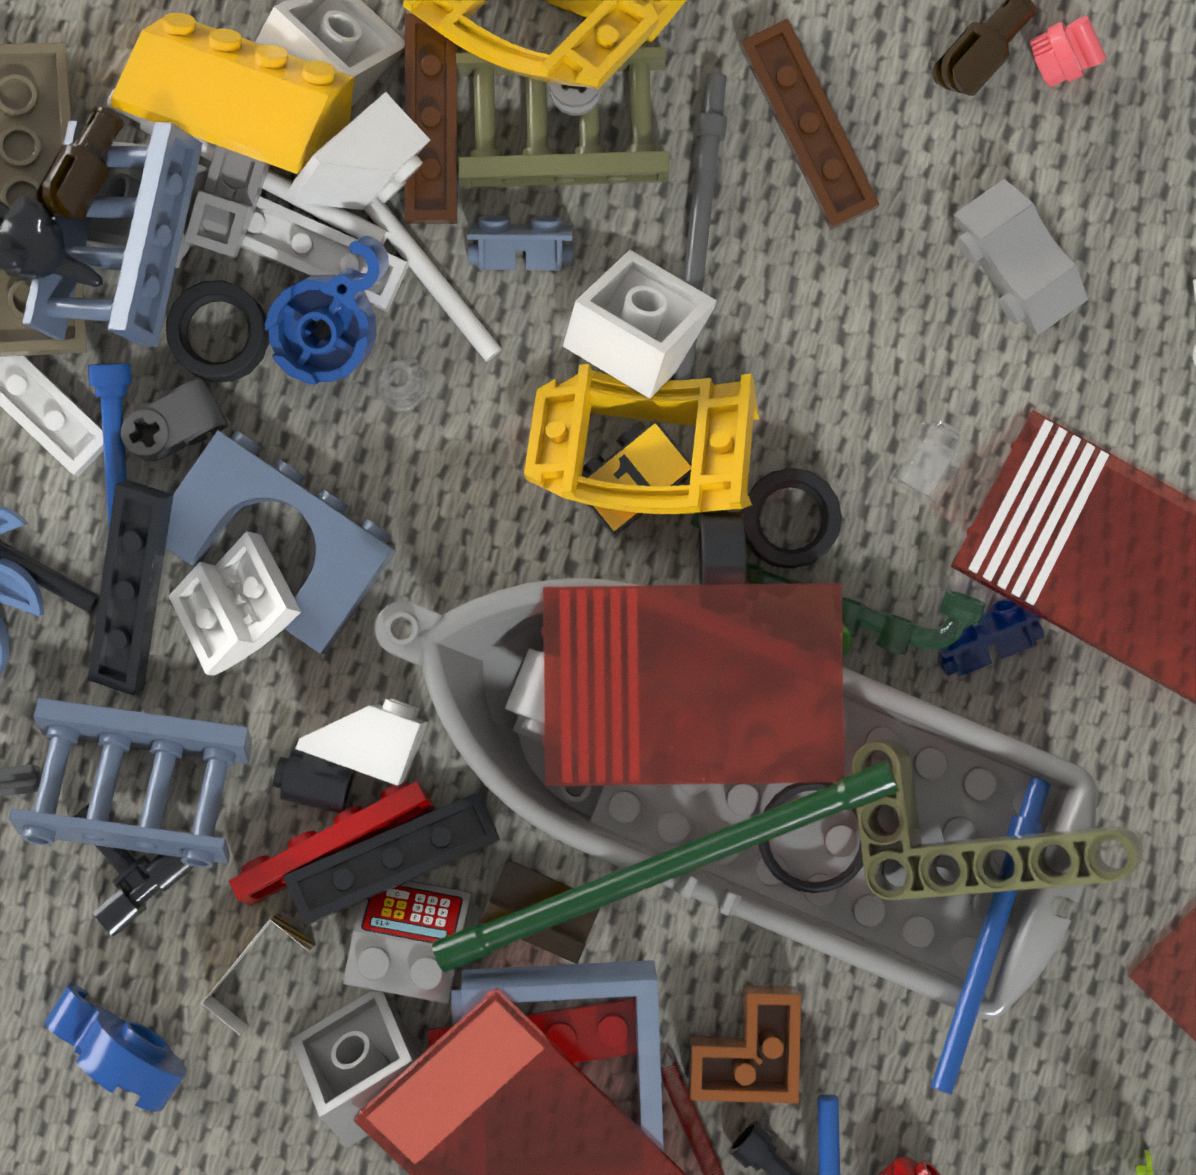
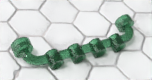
[690,510,986,655]

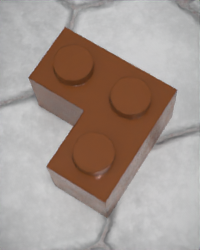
[688,985,801,1103]

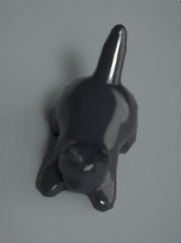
[0,195,103,287]

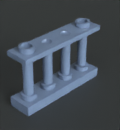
[22,121,203,347]
[8,698,252,868]

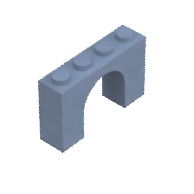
[166,430,396,654]

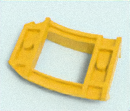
[403,0,659,89]
[524,364,760,514]

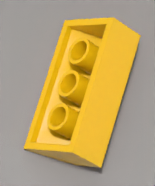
[111,13,354,174]

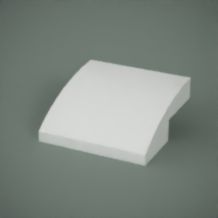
[169,531,301,676]

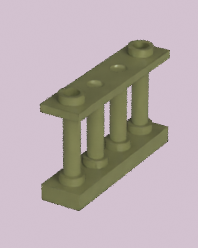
[456,41,670,189]

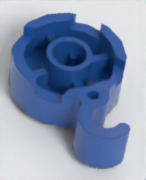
[265,236,389,384]
[44,984,187,1112]

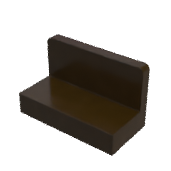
[480,860,600,964]

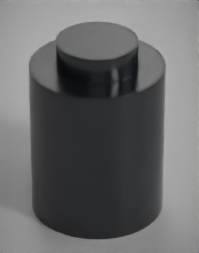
[273,748,355,813]

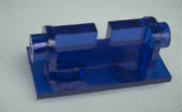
[929,597,1044,677]

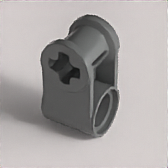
[121,378,228,461]

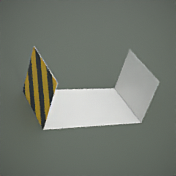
[201,913,316,1036]

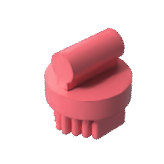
[1030,16,1106,87]

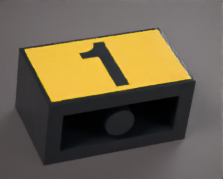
[582,420,692,538]

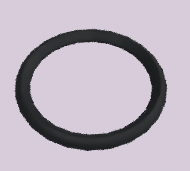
[759,779,863,893]

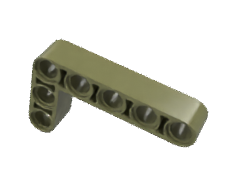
[852,739,1143,900]

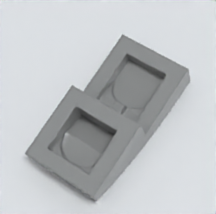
[184,145,270,258]

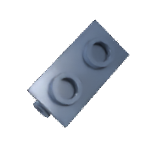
[467,215,573,271]

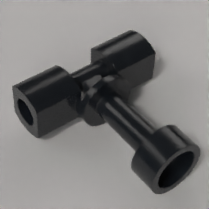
[73,803,194,936]

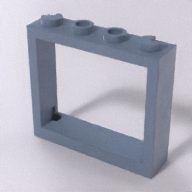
[451,960,664,1175]

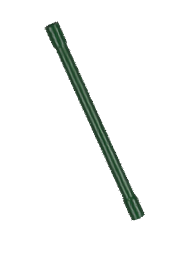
[432,760,899,972]

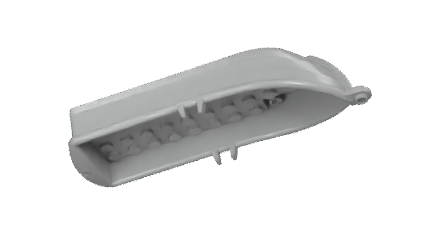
[375,578,1097,1020]

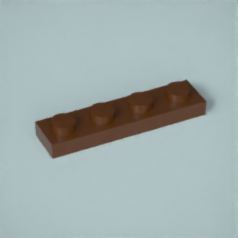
[404,13,458,224]
[740,18,879,230]

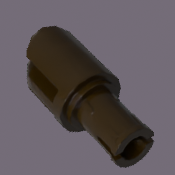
[932,0,1037,96]
[34,106,124,219]

